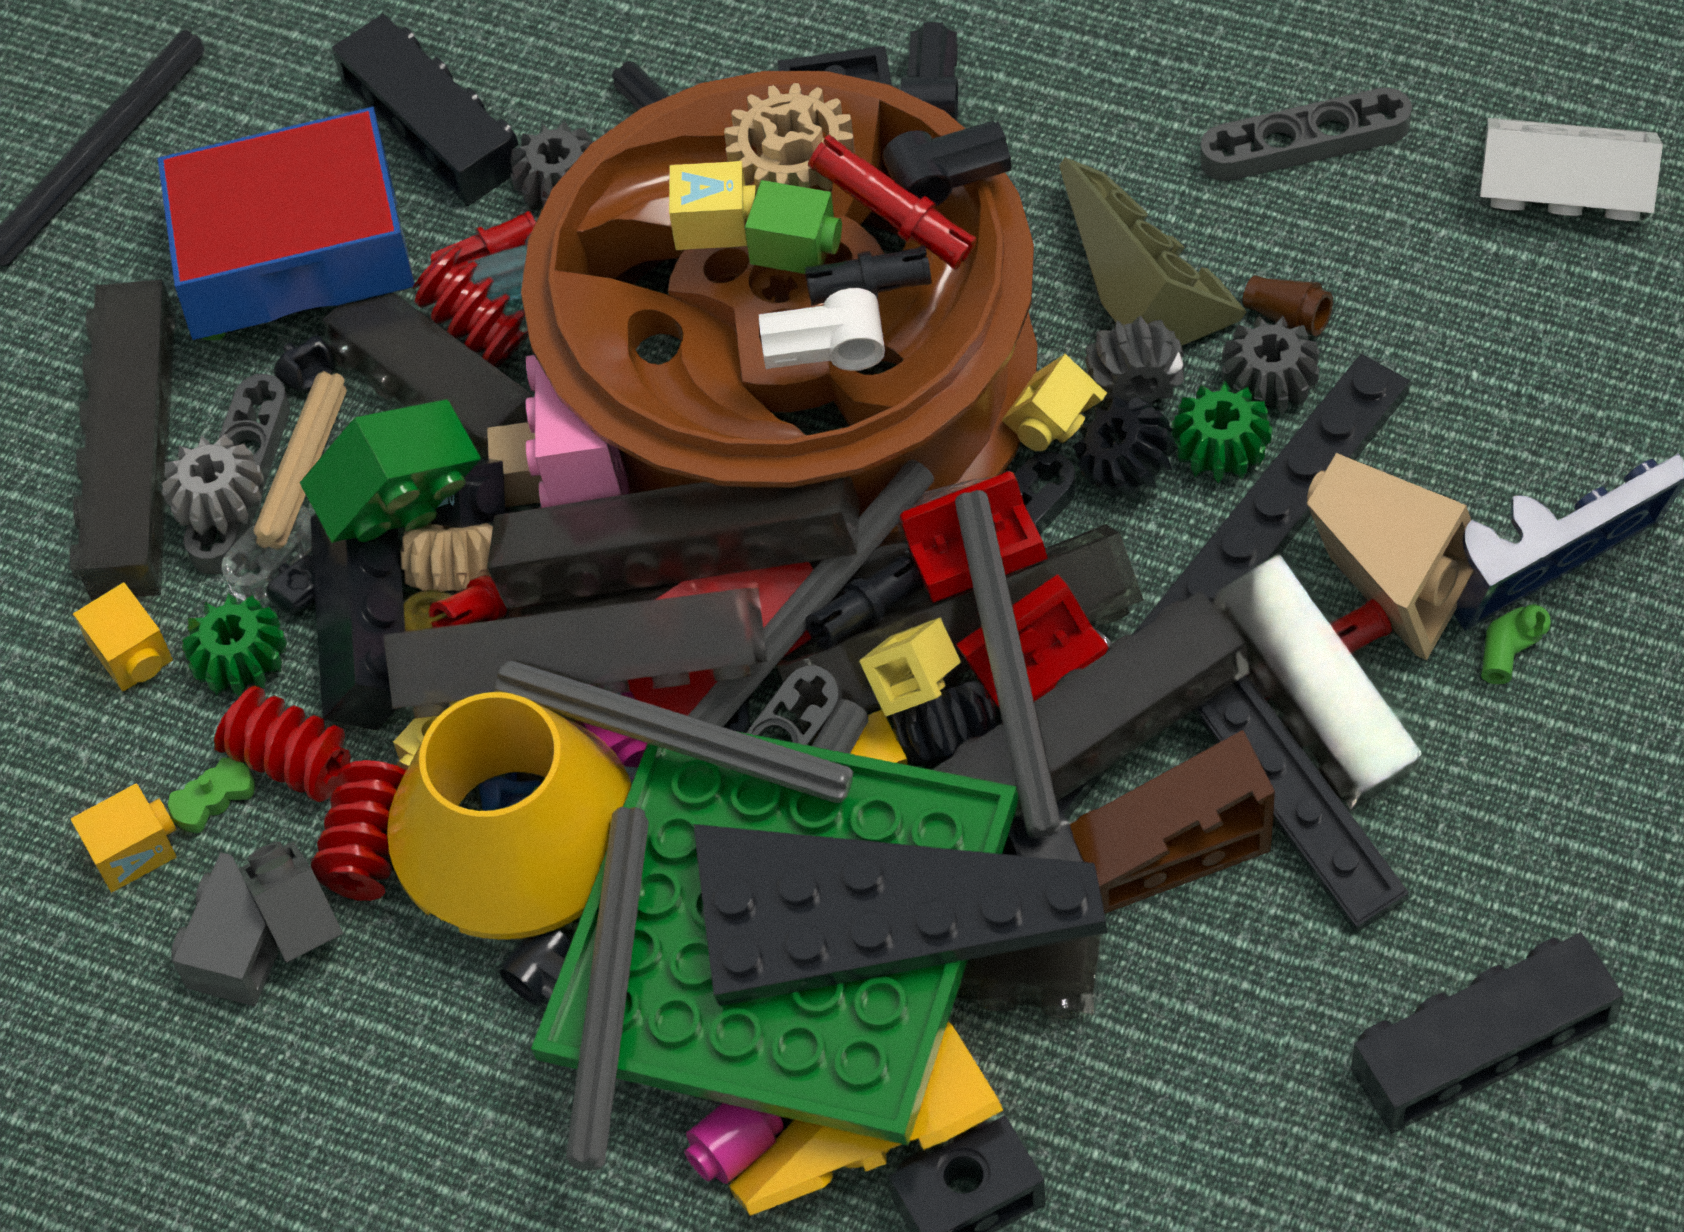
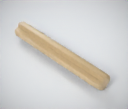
[253,372,347,550]

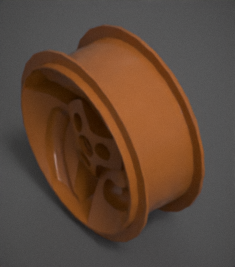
[521,71,1038,571]

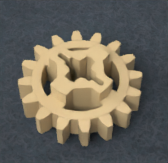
[724,83,855,191]

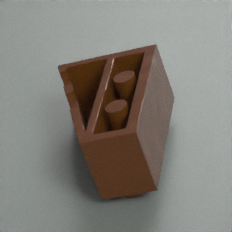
[1069,730,1275,914]

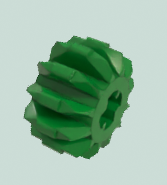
[1171,380,1272,483]
[182,593,287,697]

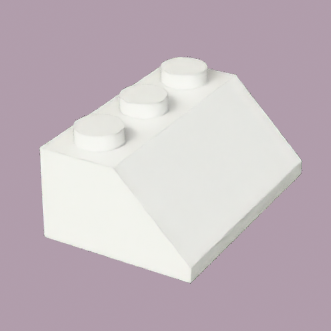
[1480,118,1663,221]

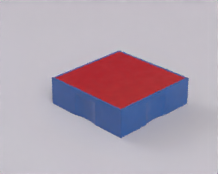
[158,107,415,340]

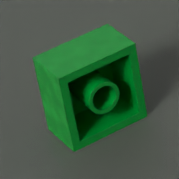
[299,399,481,543]

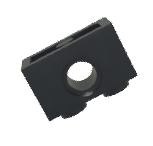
[889,1115,1046,1232]

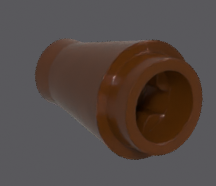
[1243,275,1333,336]

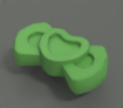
[168,757,255,834]

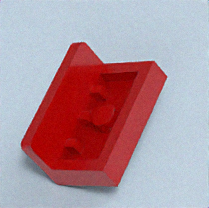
[899,471,1048,602]
[956,574,1111,709]

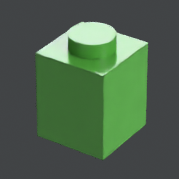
[745,180,842,274]

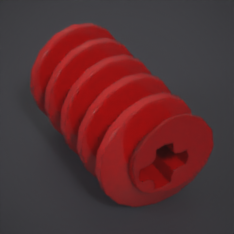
[412,245,529,373]
[214,685,351,802]
[310,760,406,901]

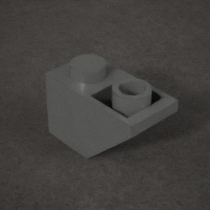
[238,841,343,962]
[171,852,279,1006]

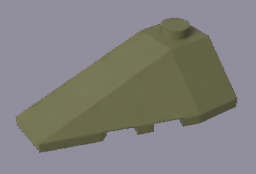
[1059,157,1246,346]

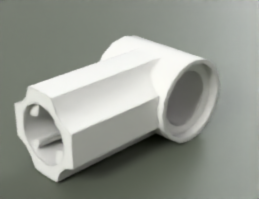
[759,288,885,371]

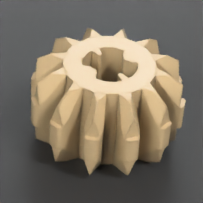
[400,523,501,592]

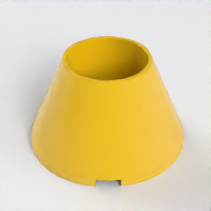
[387,692,632,940]

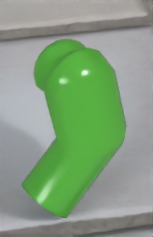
[1481,604,1551,685]

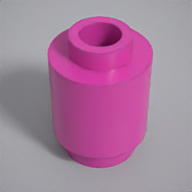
[684,1103,784,1184]

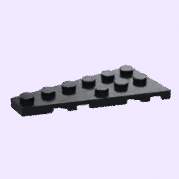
[693,824,1108,1006]

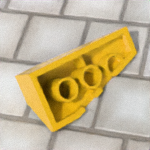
[729,1022,1003,1216]

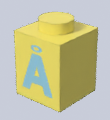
[669,161,757,250]

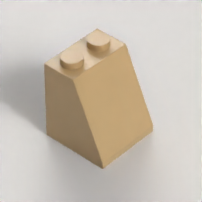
[1307,453,1474,660]

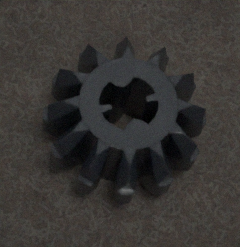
[1073,396,1178,499]
[891,680,998,764]

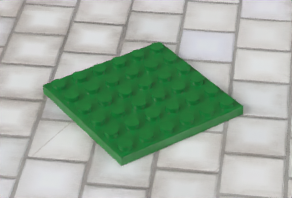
[531,731,1019,1145]

